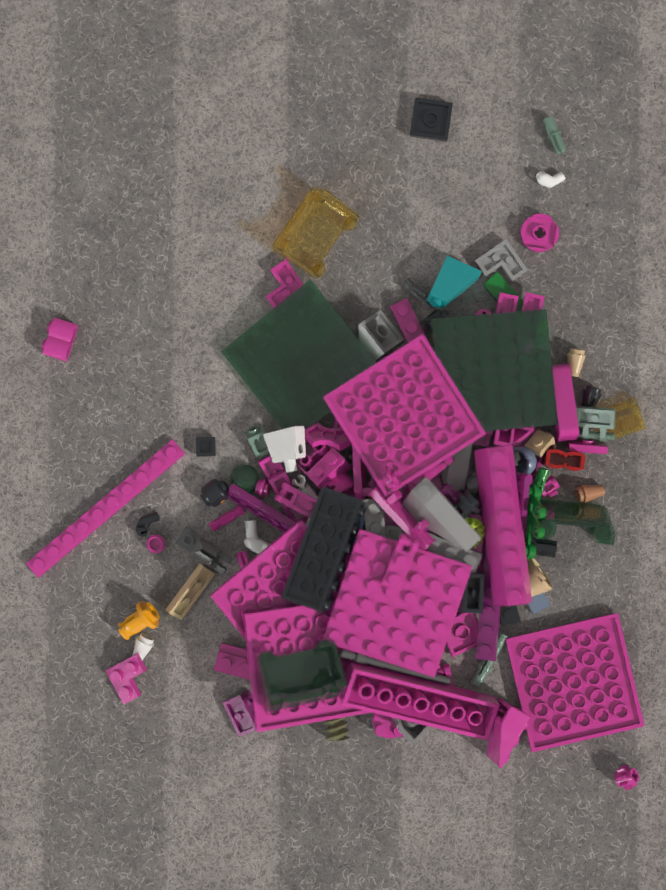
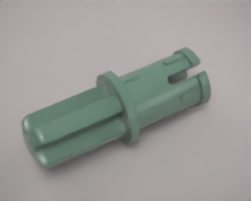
[542,116,566,154]

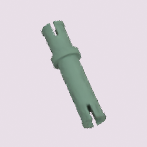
[470,632,508,688]

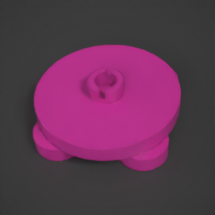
[372,713,403,738]

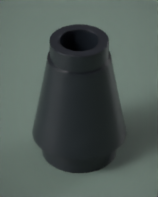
[581,385,602,407]

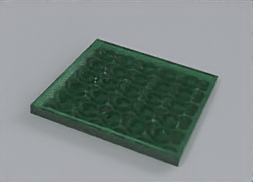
[221,279,377,429]
[431,309,558,432]

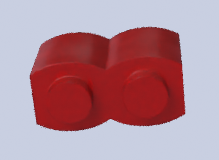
[542,449,586,471]

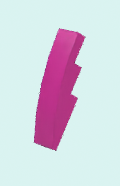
[258,454,308,524]

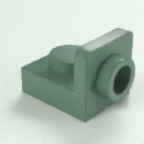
[245,425,269,458]

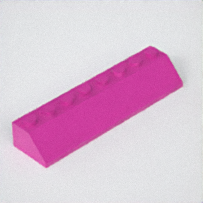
[474,445,532,606]
[341,660,500,740]

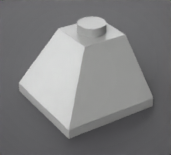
[358,310,404,365]

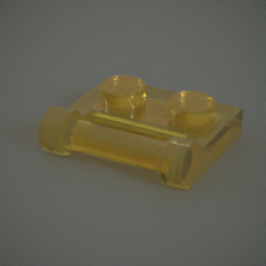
[600,396,646,441]

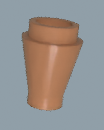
[575,484,605,504]

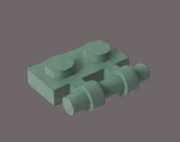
[576,406,616,442]

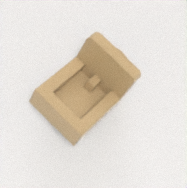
[524,430,557,457]

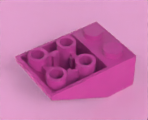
[296,424,352,490]
[487,697,530,769]

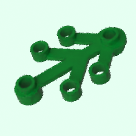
[524,483,546,559]

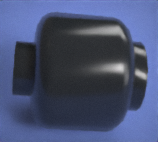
[200,479,229,507]

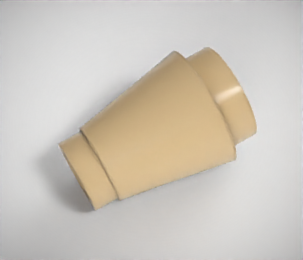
[567,348,586,377]

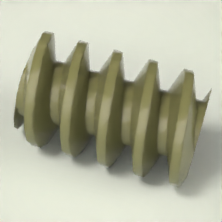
[323,717,350,741]

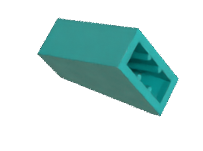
[426,255,482,309]

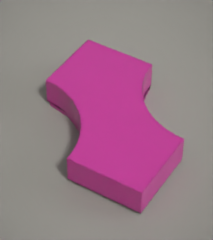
[305,423,352,451]

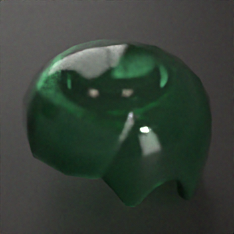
[230,464,260,494]

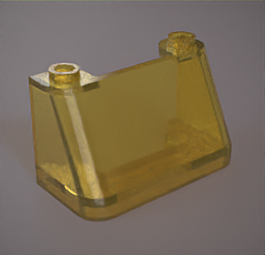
[272,187,360,279]

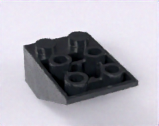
[457,571,485,613]

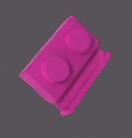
[214,643,250,680]

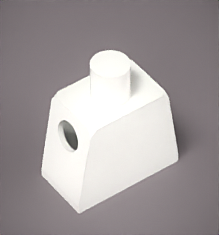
[263,426,306,473]

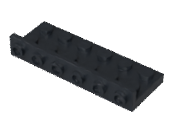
[281,486,367,614]

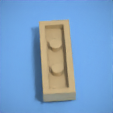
[165,563,215,620]

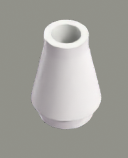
[132,633,154,661]

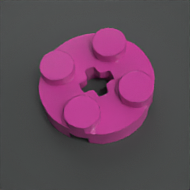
[520,214,559,253]

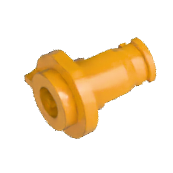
[118,601,160,640]

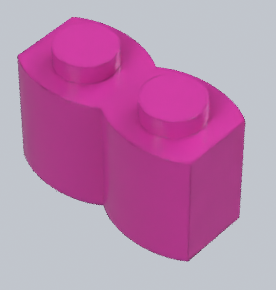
[41,317,78,362]

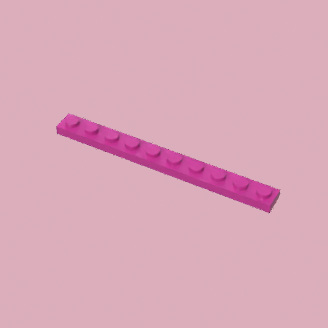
[26,439,185,578]

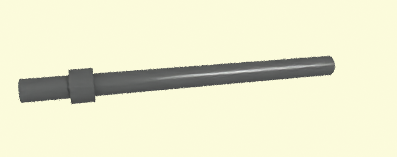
[340,649,451,685]

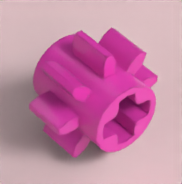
[541,475,560,498]
[614,765,639,790]

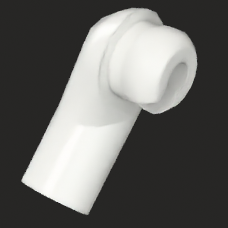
[536,171,565,188]

